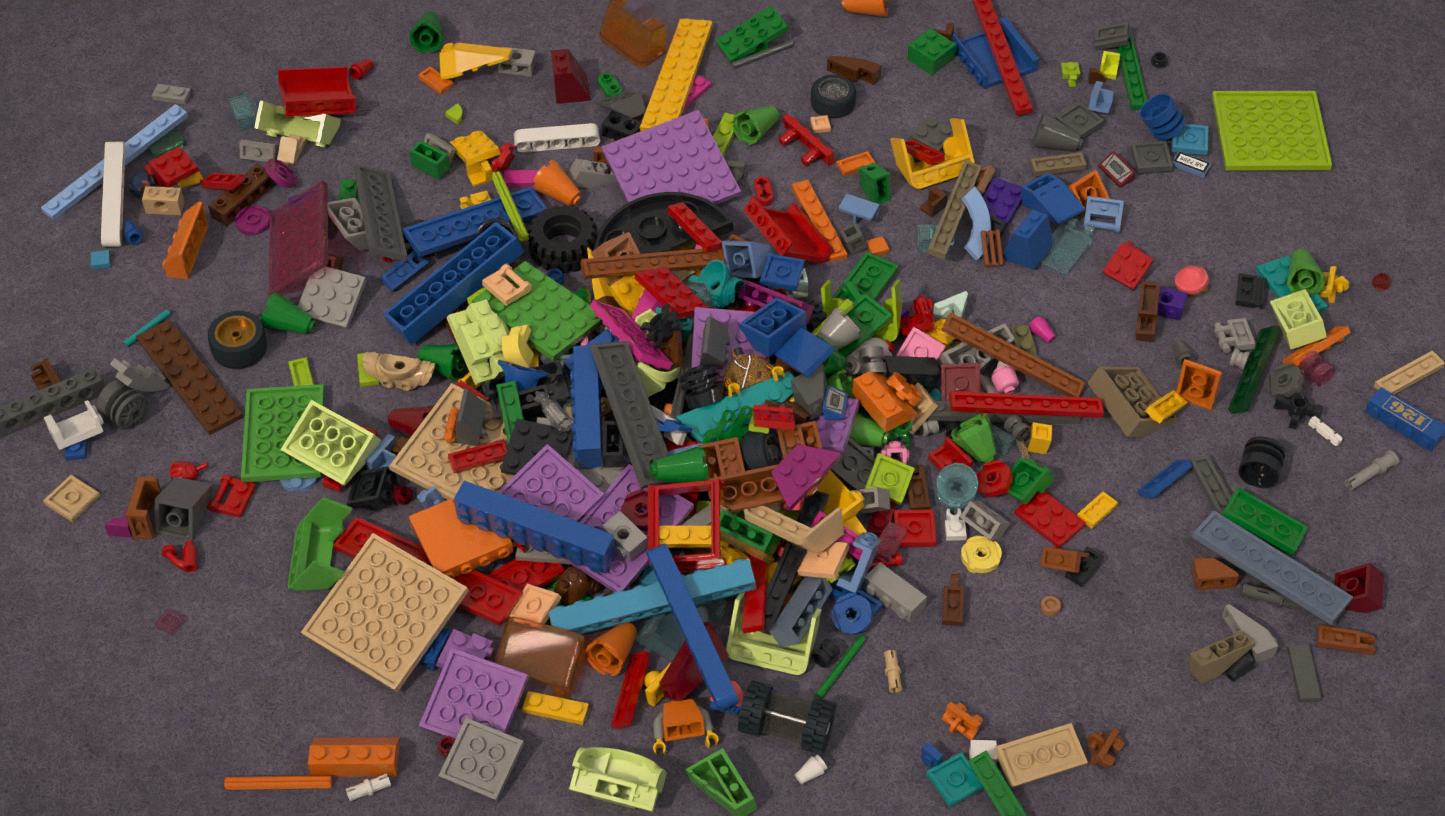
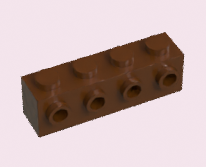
[208,164,275,227]

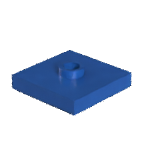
[760,254,805,291]

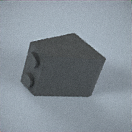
[155,477,212,541]

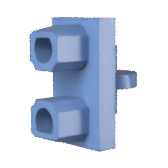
[417,487,446,509]

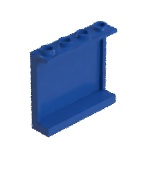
[952,17,1039,89]

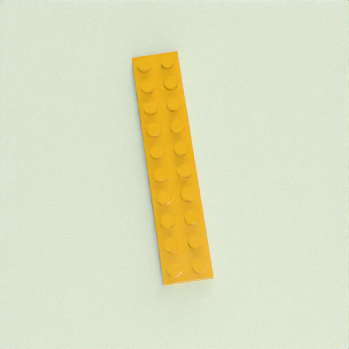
[640,18,713,132]

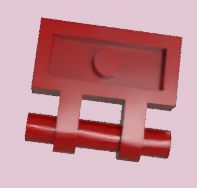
[753,404,795,430]

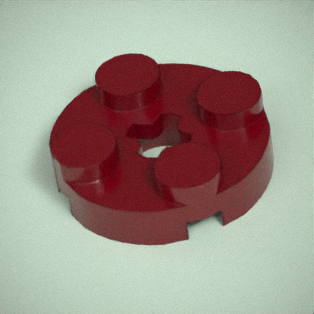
[621,490,662,530]

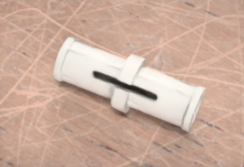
[346,773,391,802]

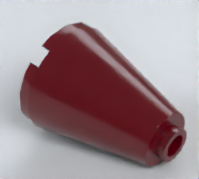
[387,406,434,437]

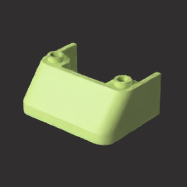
[255,101,341,147]
[726,592,822,675]

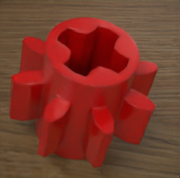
[910,295,934,317]

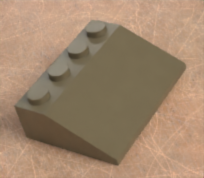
[1088,367,1179,438]

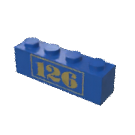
[1365,387,1445,452]

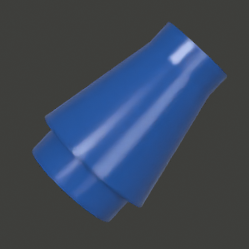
[123,221,143,245]

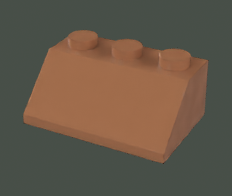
[591,232,640,286]

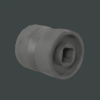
[859,346,887,376]

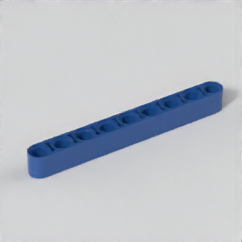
[646,543,739,711]

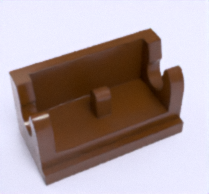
[30,358,61,390]

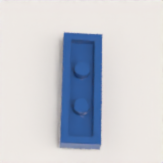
[1137,459,1192,499]

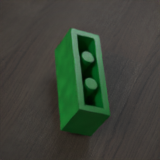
[720,509,782,557]

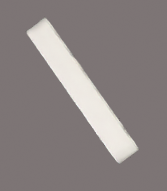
[101,141,125,247]

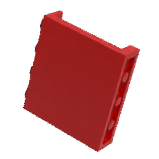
[278,66,356,117]
[743,196,835,263]

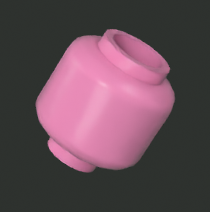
[991,365,1019,394]

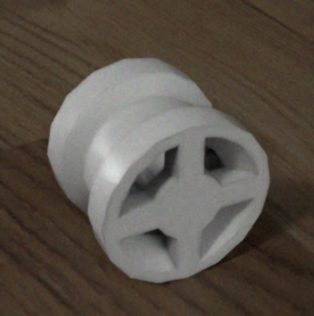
[1229,348,1250,370]
[918,418,939,437]

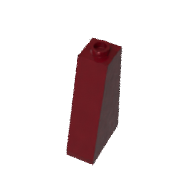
[659,622,729,701]

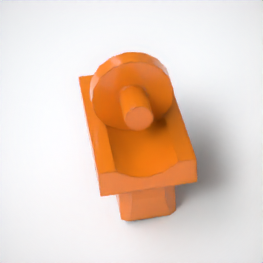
[942,702,983,740]

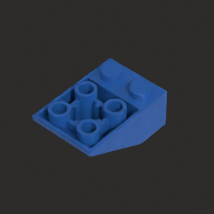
[1021,173,1085,225]

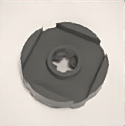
[1266,363,1304,399]

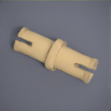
[884,650,902,693]

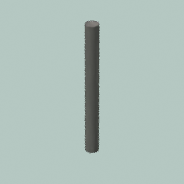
[732,40,794,69]

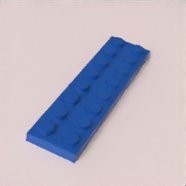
[403,187,547,257]

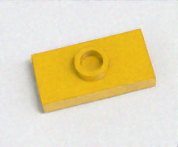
[1077,491,1118,529]

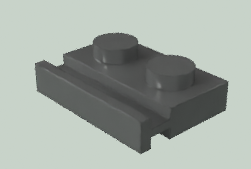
[1094,22,1130,50]

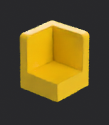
[466,159,493,187]
[1027,422,1052,454]

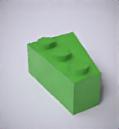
[685,748,757,816]

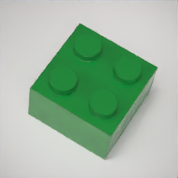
[907,28,956,76]

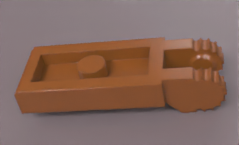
[1316,625,1376,655]

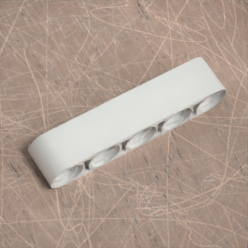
[514,123,600,153]

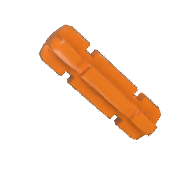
[444,407,459,443]

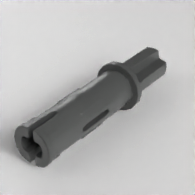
[1240,583,1301,609]

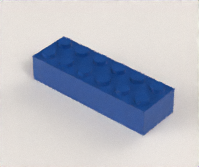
[570,345,603,469]

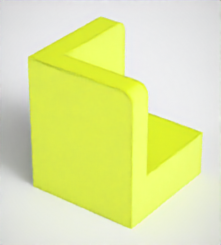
[1100,51,1120,80]

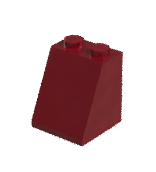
[551,49,591,104]

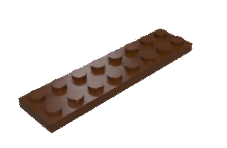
[136,319,243,436]

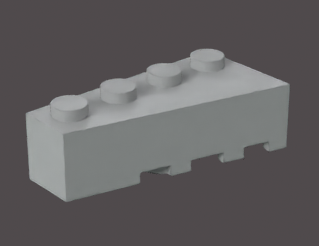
[937,323,1015,372]

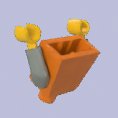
[653,699,719,756]

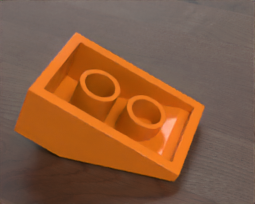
[1176,359,1222,410]

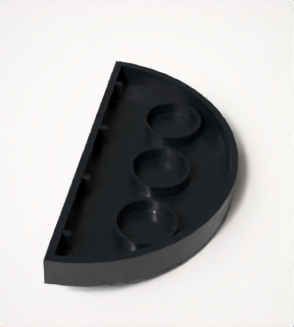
[594,192,733,254]

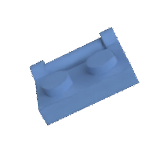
[1083,196,1124,233]

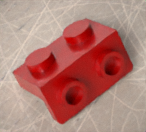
[928,437,973,484]

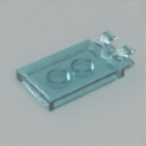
[1038,217,1094,278]

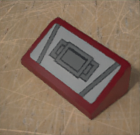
[1098,151,1135,188]

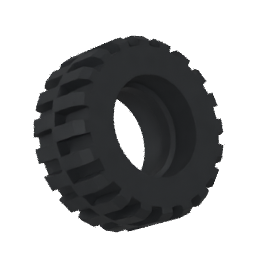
[528,205,597,273]

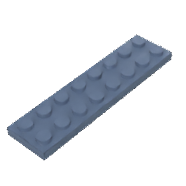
[1192,511,1353,625]

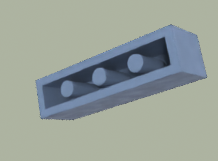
[769,576,833,647]

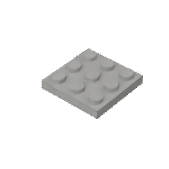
[298,263,367,329]
[438,718,524,801]

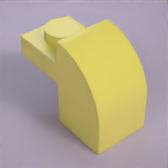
[502,325,534,368]

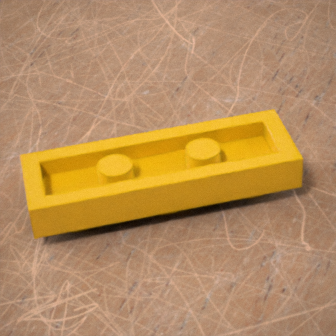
[1145,390,1188,424]
[659,526,711,548]
[522,691,589,725]

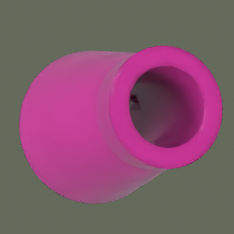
[1029,316,1056,344]

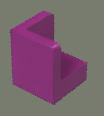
[105,510,132,538]

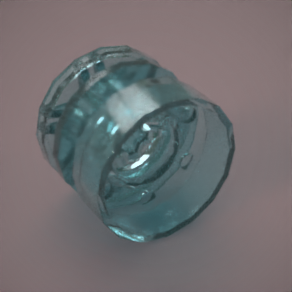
[935,463,978,510]

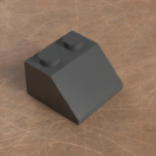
[699,316,731,370]
[455,389,489,446]

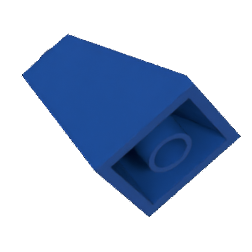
[1003,210,1053,270]

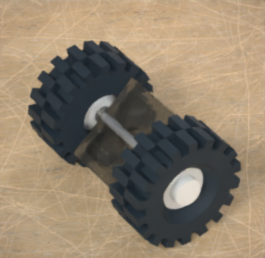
[737,680,837,755]

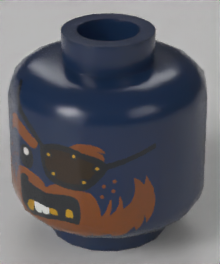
[128,172,155,197]

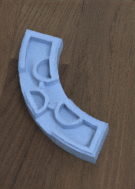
[961,186,991,260]

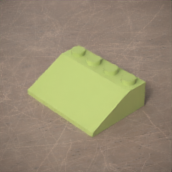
[281,400,381,486]

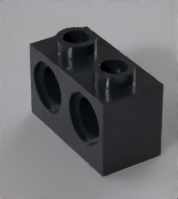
[601,111,642,141]

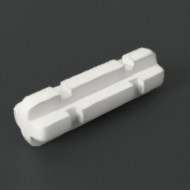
[1308,416,1343,446]

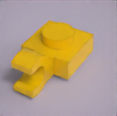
[460,191,491,209]

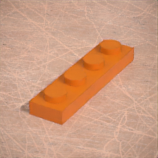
[1282,326,1351,367]

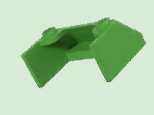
[288,497,352,591]

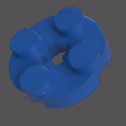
[831,593,873,635]

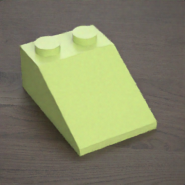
[1270,289,1327,350]

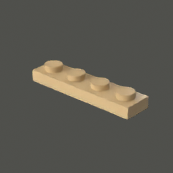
[1374,351,1445,395]

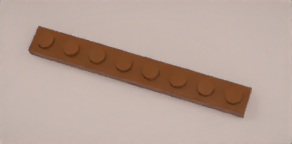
[580,248,726,279]
[941,312,1085,397]

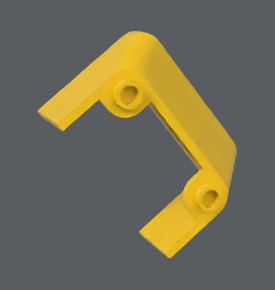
[890,118,975,189]

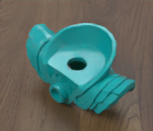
[688,260,745,309]

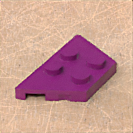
[771,445,841,511]

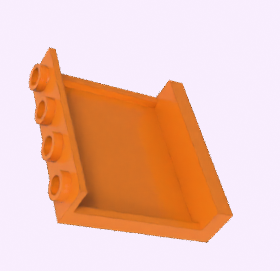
[409,486,513,579]

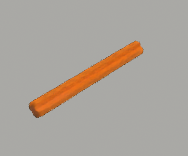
[224,775,332,790]

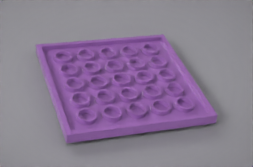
[601,110,741,204]

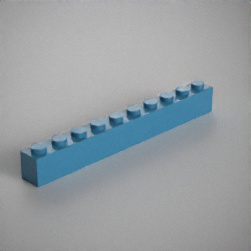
[549,559,757,641]

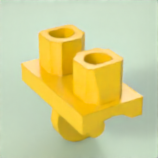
[1318,266,1349,303]

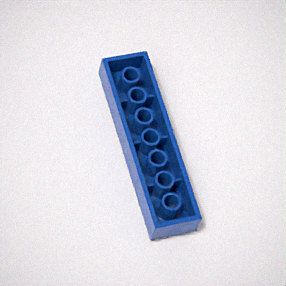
[383,222,524,345]
[453,480,616,574]

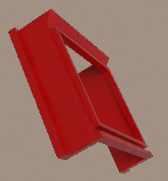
[648,479,726,571]

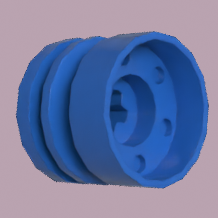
[1139,93,1186,140]

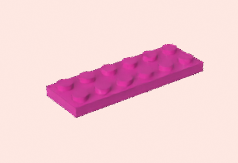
[590,300,673,370]

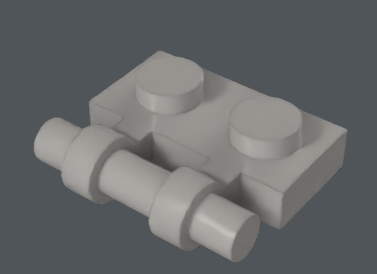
[1214,318,1256,353]

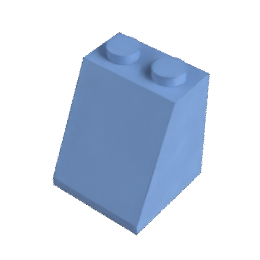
[722,241,780,278]

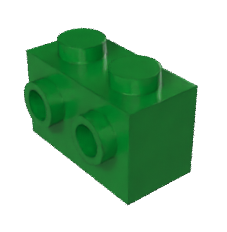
[409,140,450,179]

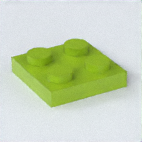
[864,453,915,505]

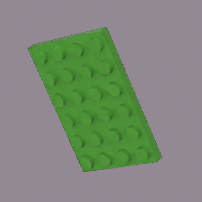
[472,261,603,361]
[241,384,324,482]

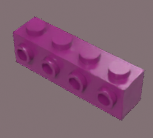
[738,280,815,324]

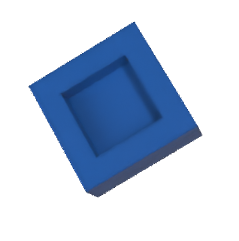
[65,440,87,461]
[921,742,943,768]

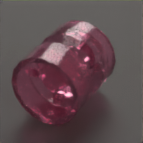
[1299,351,1336,387]

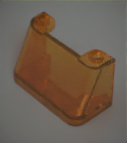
[599,0,666,68]
[494,616,587,698]

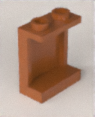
[126,476,162,540]

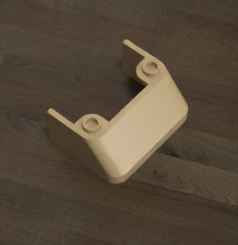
[744,502,844,553]

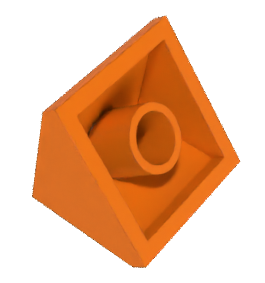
[1068,170,1110,218]

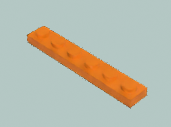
[792,180,847,263]

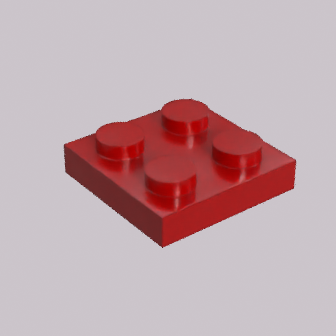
[1102,242,1154,291]
[894,510,936,547]

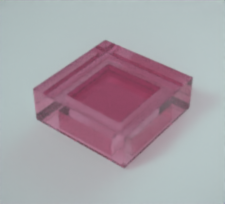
[154,609,184,636]

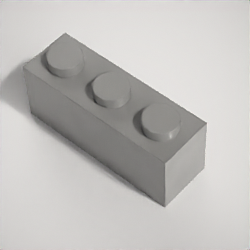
[863,562,927,622]

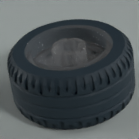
[811,75,856,118]
[741,428,783,471]

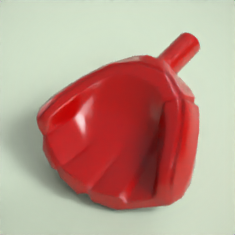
[170,461,209,480]

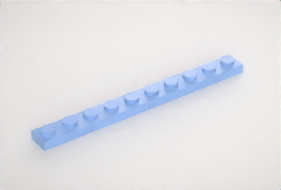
[41,104,188,220]

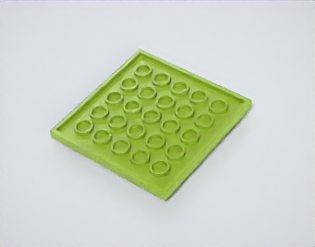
[1212,91,1332,171]

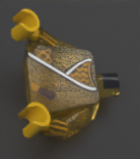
[723,347,785,397]

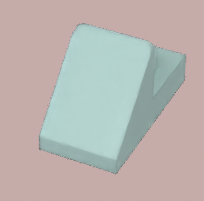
[933,291,968,320]

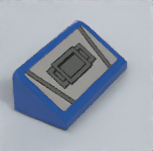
[823,386,848,420]

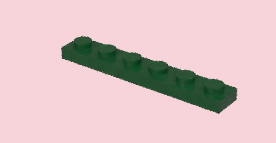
[1228,325,1280,414]

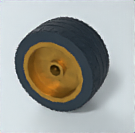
[208,310,267,369]

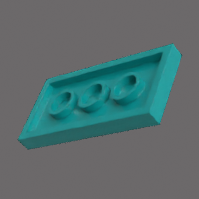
[1256,256,1328,313]

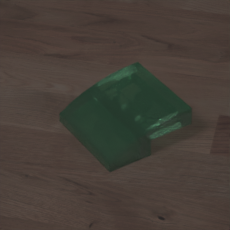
[147,127,187,159]

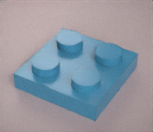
[1171,124,1208,156]

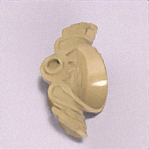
[363,352,435,391]

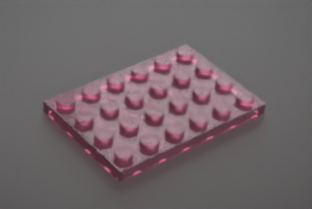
[269,180,328,296]

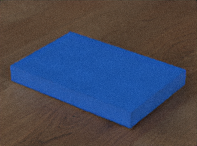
[774,327,835,378]

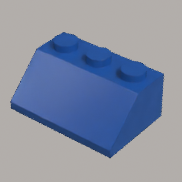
[739,297,806,357]

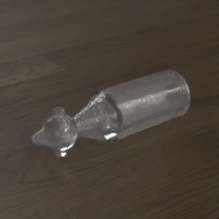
[534,391,573,432]

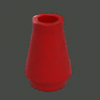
[349,59,374,80]

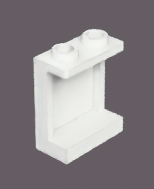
[44,400,104,450]

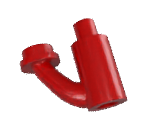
[161,540,198,572]

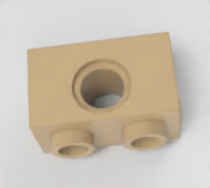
[142,186,185,215]

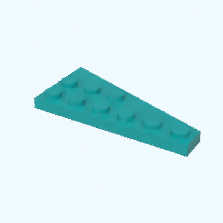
[676,371,795,443]

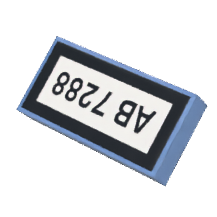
[1172,151,1212,178]

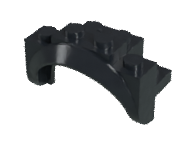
[485,360,571,420]

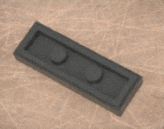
[1287,645,1321,703]

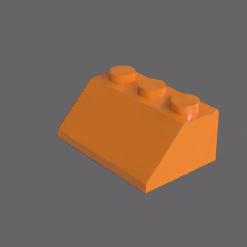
[852,371,918,433]

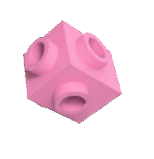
[881,441,909,465]

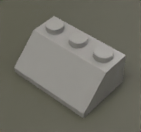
[322,198,369,251]

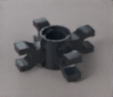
[640,304,684,349]
[1274,385,1323,430]

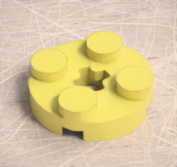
[961,536,1002,573]

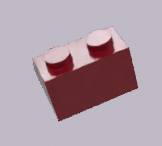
[1334,563,1384,613]

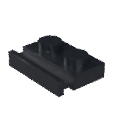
[1235,273,1266,309]

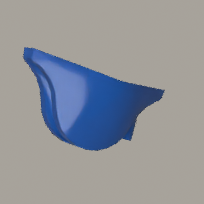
[498,360,548,392]

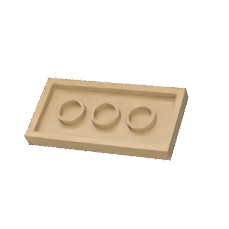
[994,723,1088,789]

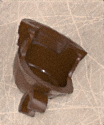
[554,566,601,604]

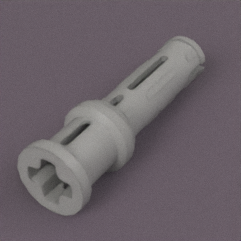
[1344,450,1399,491]

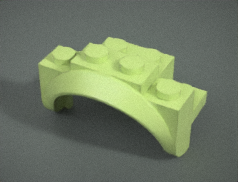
[447,299,510,386]
[569,747,667,812]

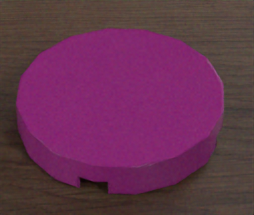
[265,158,297,188]
[235,205,271,235]

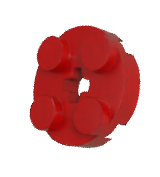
[491,143,517,172]
[899,313,935,337]
[973,460,1013,498]

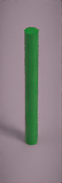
[815,635,866,699]

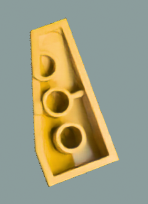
[439,43,513,80]

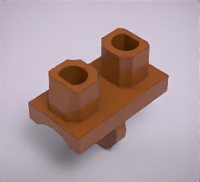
[1087,727,1125,769]

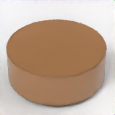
[1040,596,1061,616]

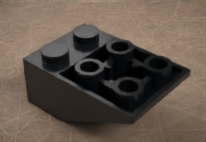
[602,421,664,468]

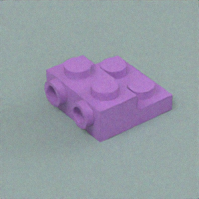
[436,629,494,669]

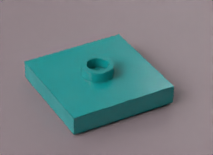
[926,752,984,808]

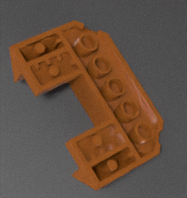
[698,421,829,512]

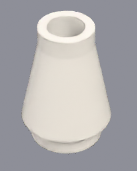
[794,755,827,785]

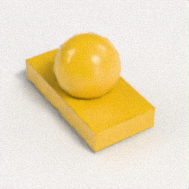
[644,663,671,707]

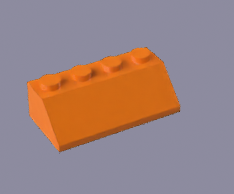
[162,202,208,279]
[308,737,400,777]

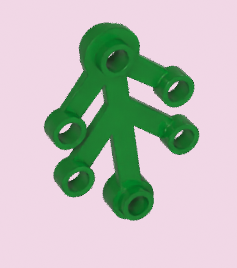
[703,405,773,447]

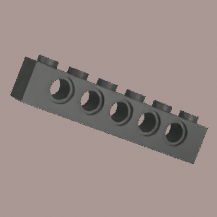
[0,368,104,438]

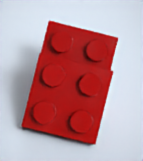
[144,146,199,187]

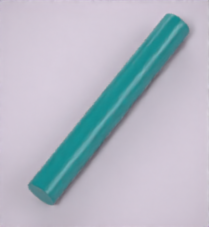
[123,309,171,348]

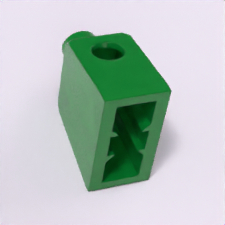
[858,163,890,204]

